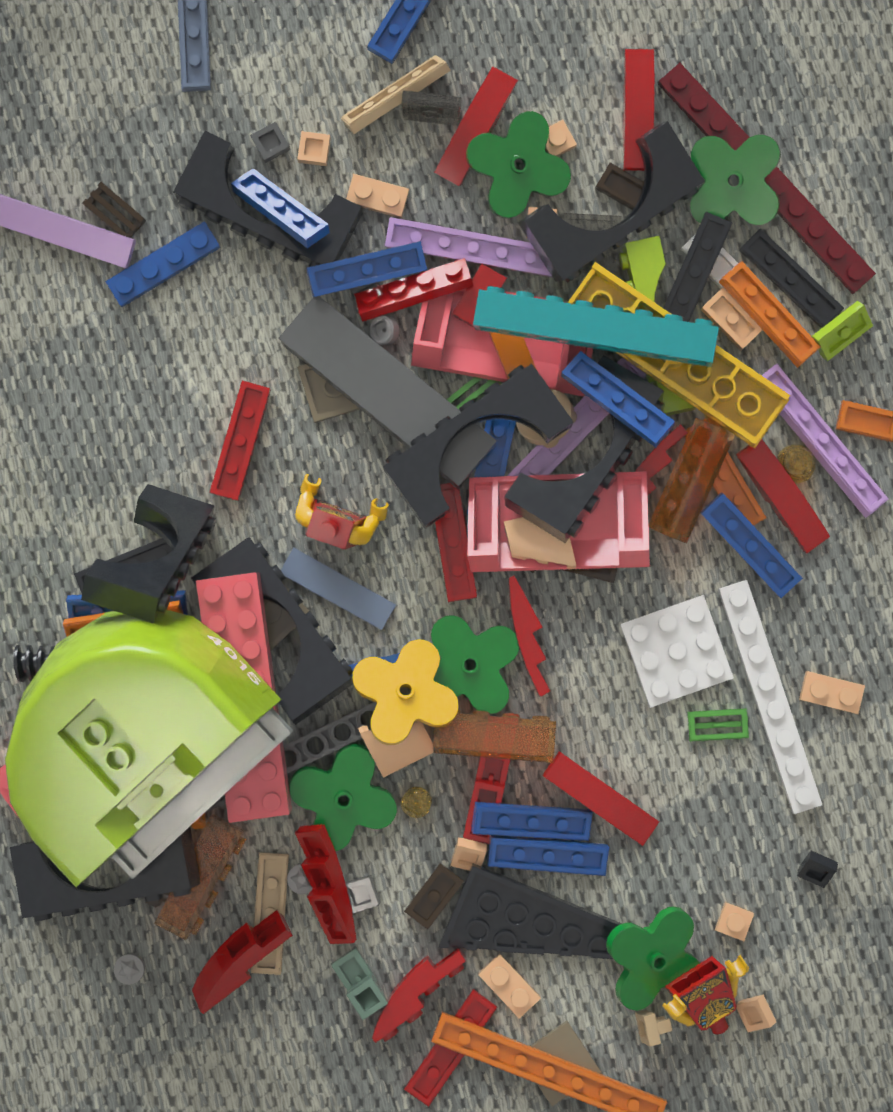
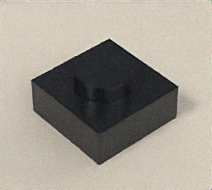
[797,850,838,888]

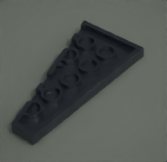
[439,863,622,959]

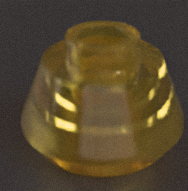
[777,444,816,484]

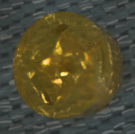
[401,787,432,818]

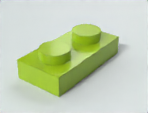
[812,301,873,361]

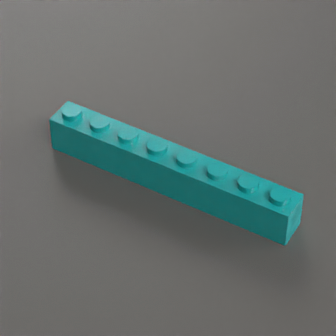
[473,286,719,367]

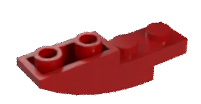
[192,910,293,1014]
[372,948,466,1043]

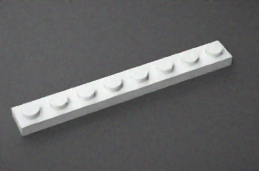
[718,580,822,814]

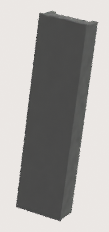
[279,296,497,490]

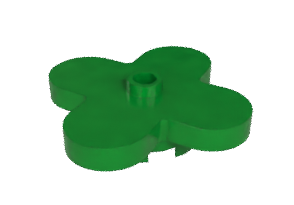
[466,111,571,218]
[690,135,781,225]
[431,615,519,714]
[289,744,397,851]
[606,907,700,1010]

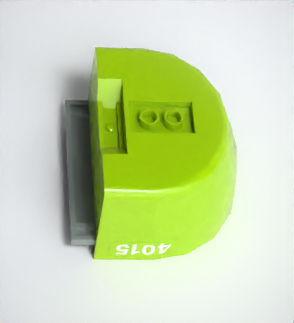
[5,610,293,887]

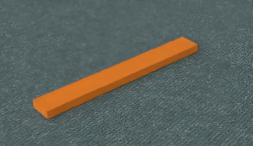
[431,1012,667,1112]

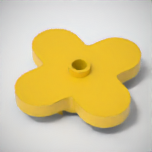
[352,639,458,745]

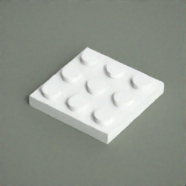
[620,595,734,708]

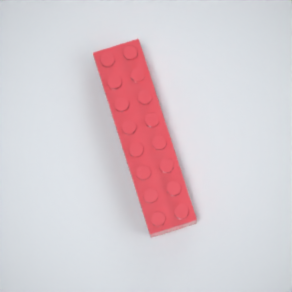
[196,572,292,823]

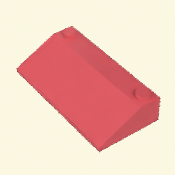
[411,288,593,397]
[467,471,650,572]

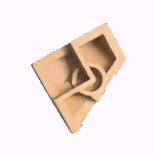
[504,517,576,569]
[358,721,436,778]

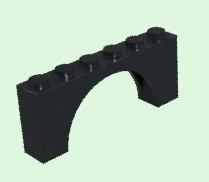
[517,121,704,283]
[173,131,363,267]
[504,355,665,543]
[383,363,574,529]
[81,484,216,623]
[191,537,353,725]
[10,827,201,922]

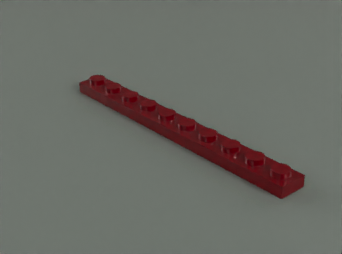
[658,62,876,295]

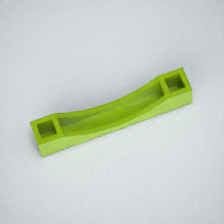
[619,236,696,416]

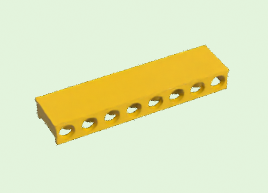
[568,262,790,449]

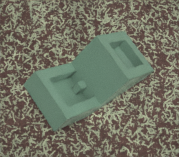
[331,947,388,1020]

